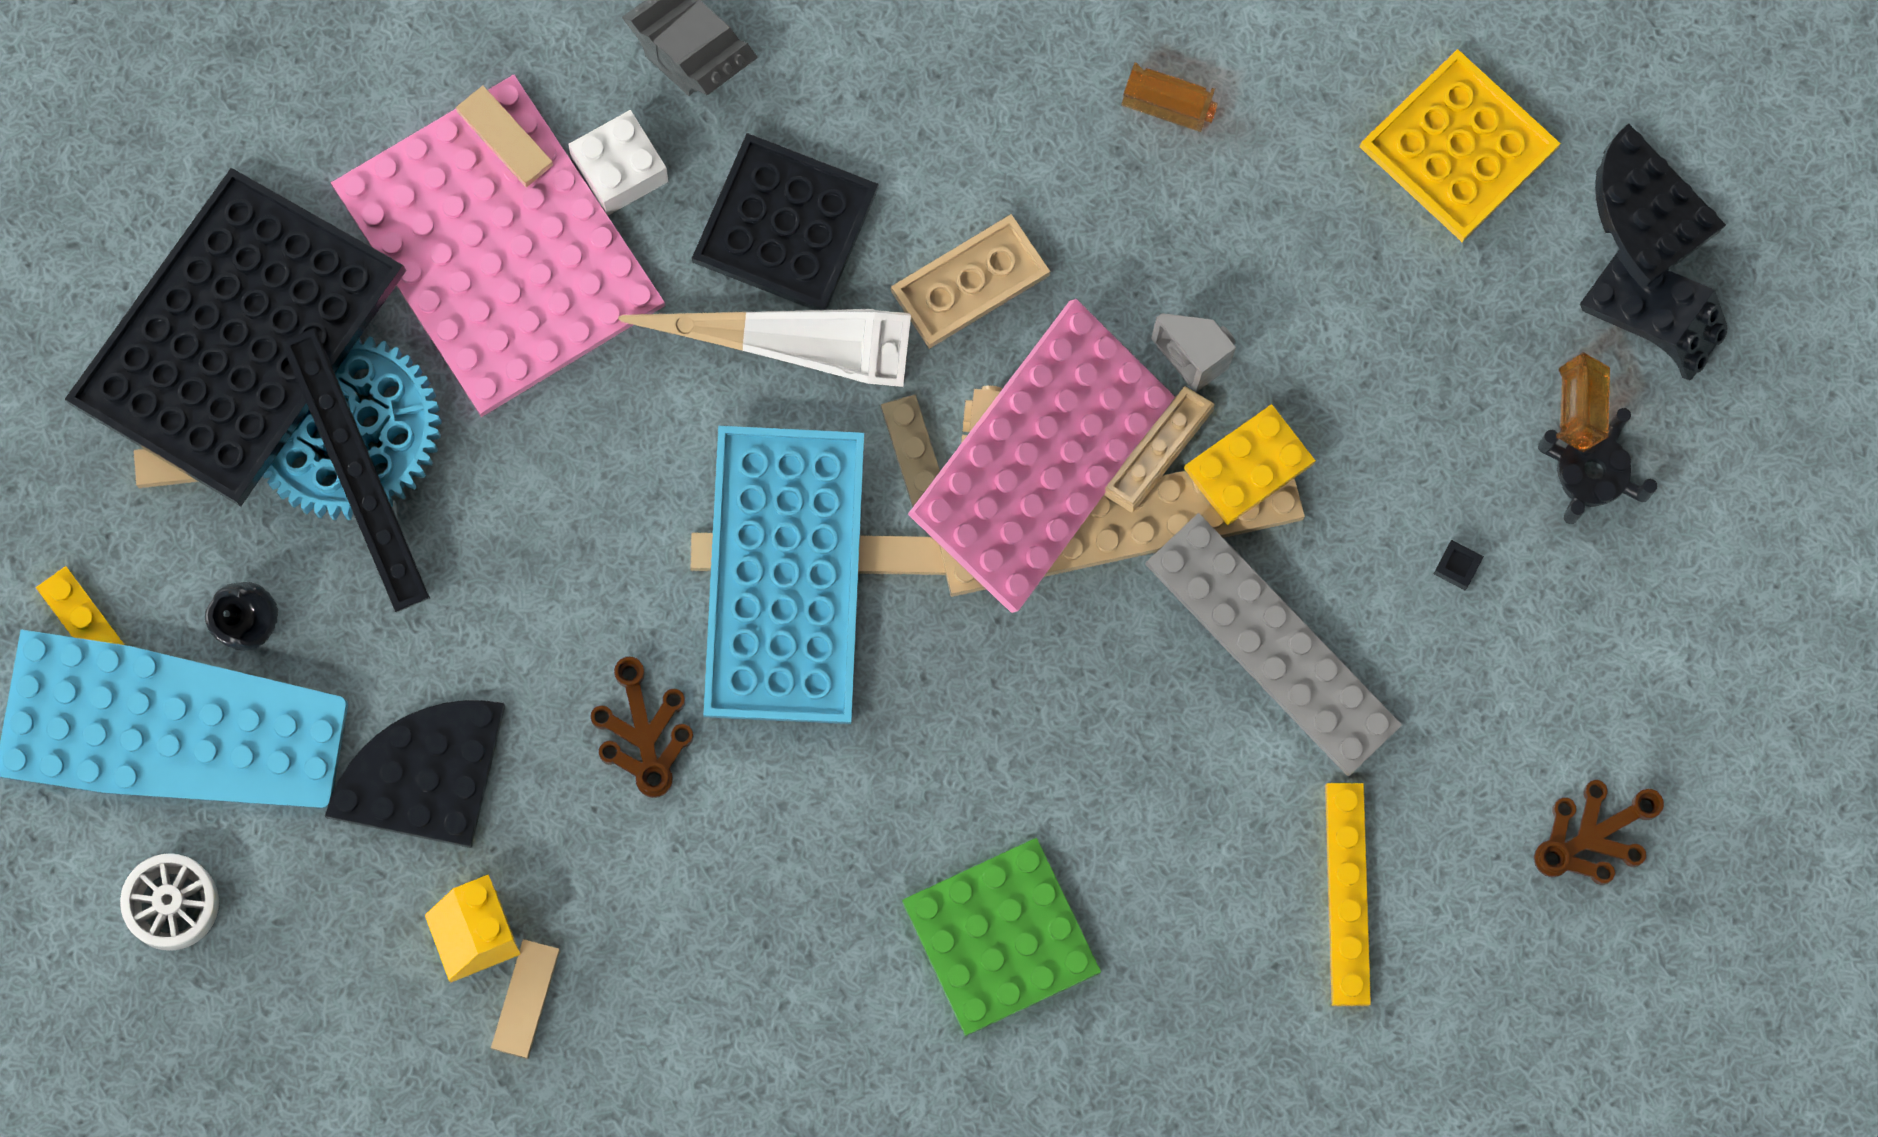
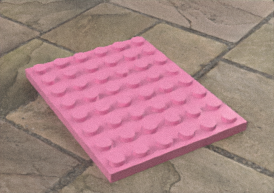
[331,75,665,417]

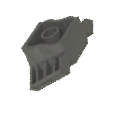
[622,0,758,96]

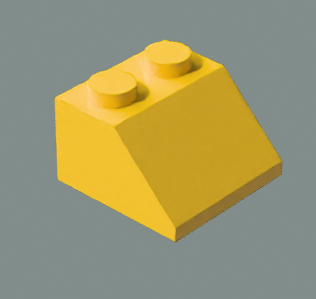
[425,874,521,983]

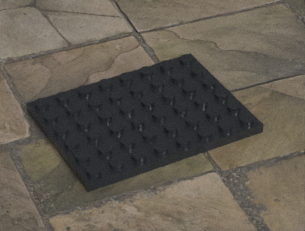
[65,168,406,507]

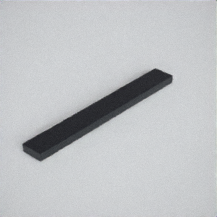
[281,328,430,613]

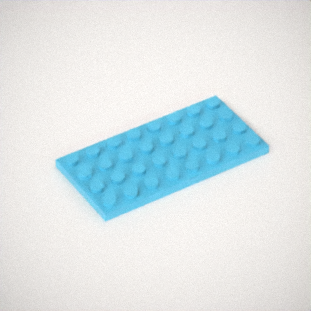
[703,426,864,724]

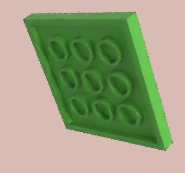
[902,838,1101,1037]

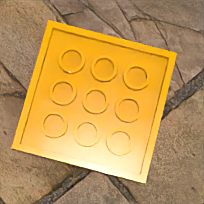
[1359,49,1561,242]

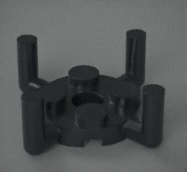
[1538,408,1657,524]

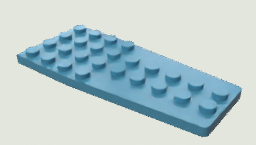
[0,630,348,808]

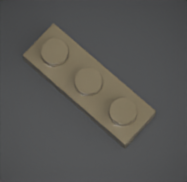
[881,395,940,508]

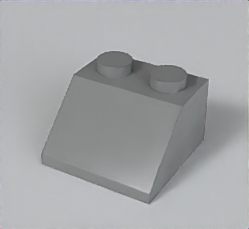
[1151,313,1236,392]

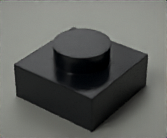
[1433,540,1484,591]

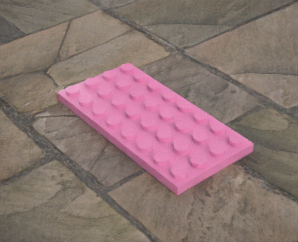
[908,299,1175,613]

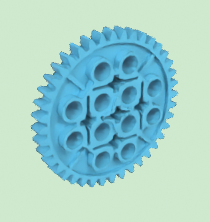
[263,336,441,520]

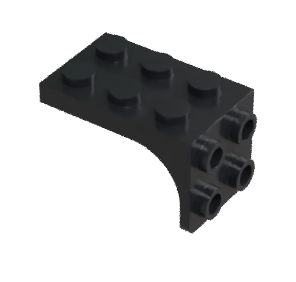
[1580,249,1727,381]

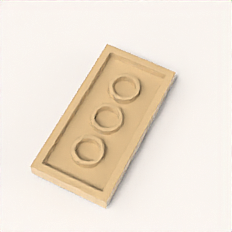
[891,214,1050,349]

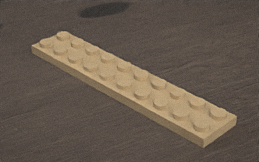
[939,471,1305,597]

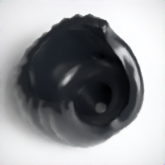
[205,582,278,651]

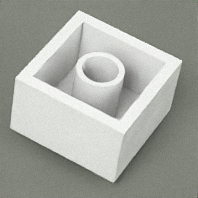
[568,110,668,216]

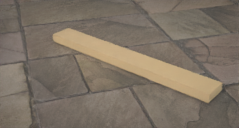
[691,533,946,575]

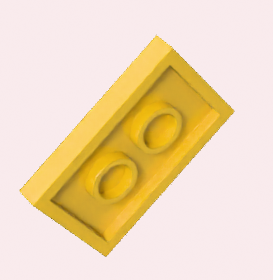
[1184,404,1316,526]

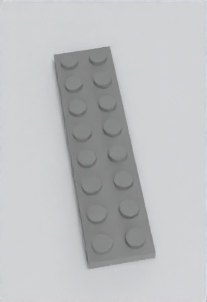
[1145,513,1402,776]

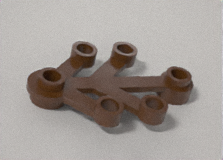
[590,656,693,798]
[1534,780,1664,885]

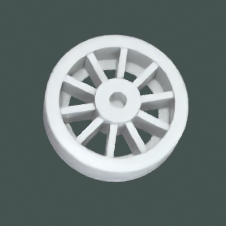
[120,854,219,950]

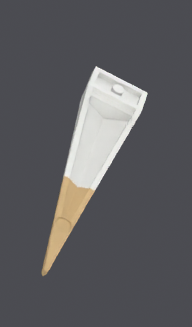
[618,309,911,387]

